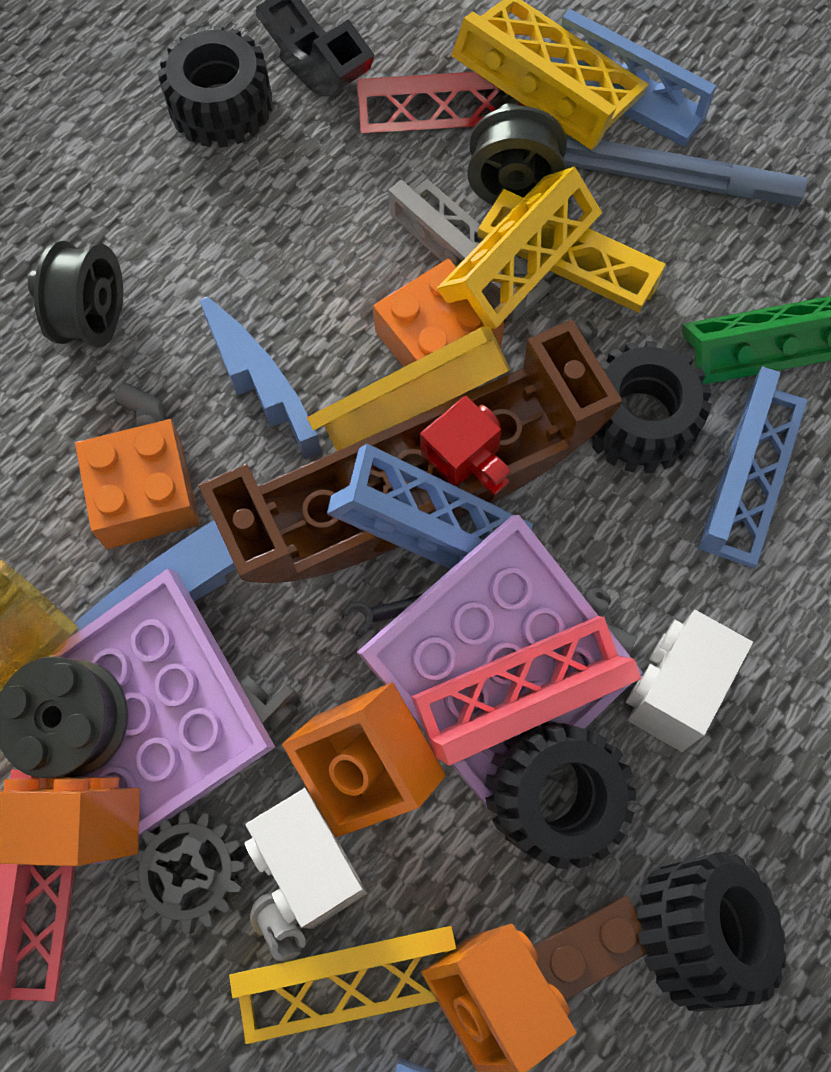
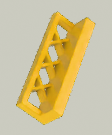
[437,166,602,329]
[478,189,666,313]
[306,326,511,451]
[229,926,456,1044]

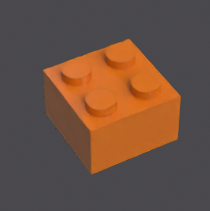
[373,258,504,367]
[75,419,200,549]
[282,682,446,838]
[0,777,140,866]
[421,923,577,1072]

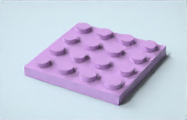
[357,515,643,814]
[5,568,275,865]

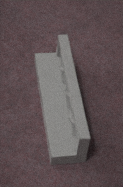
[388,179,551,323]

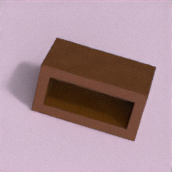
[533,895,646,1000]

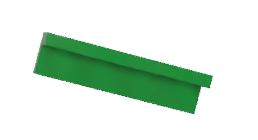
[682,296,831,384]

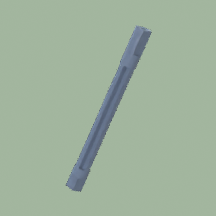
[563,134,807,206]

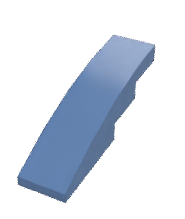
[199,297,322,460]
[75,520,236,631]

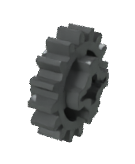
[126,811,248,934]

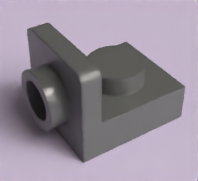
[237,675,300,733]

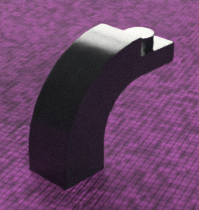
[256,0,375,96]

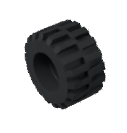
[158,26,273,148]
[592,341,712,473]
[485,721,636,869]
[637,852,786,1012]

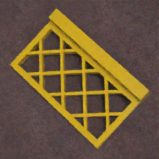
[451,0,649,150]

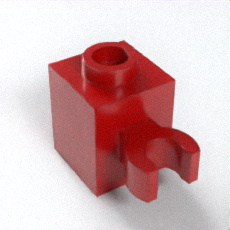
[420,395,511,496]

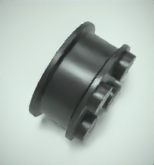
[467,104,567,205]
[28,240,124,348]
[0,656,128,778]

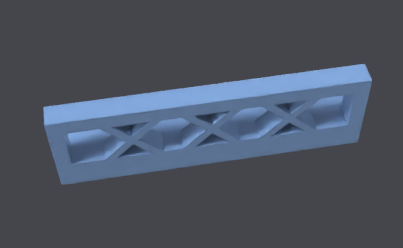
[549,9,717,147]
[698,366,807,568]
[327,444,533,569]

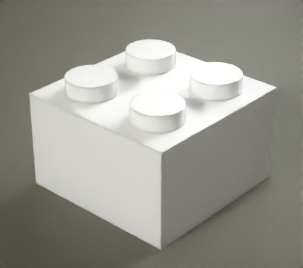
[626,609,753,752]
[245,788,368,929]

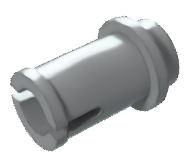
[250,893,305,962]

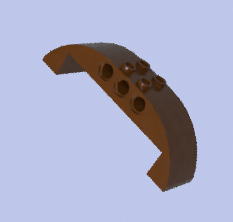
[198,319,622,583]

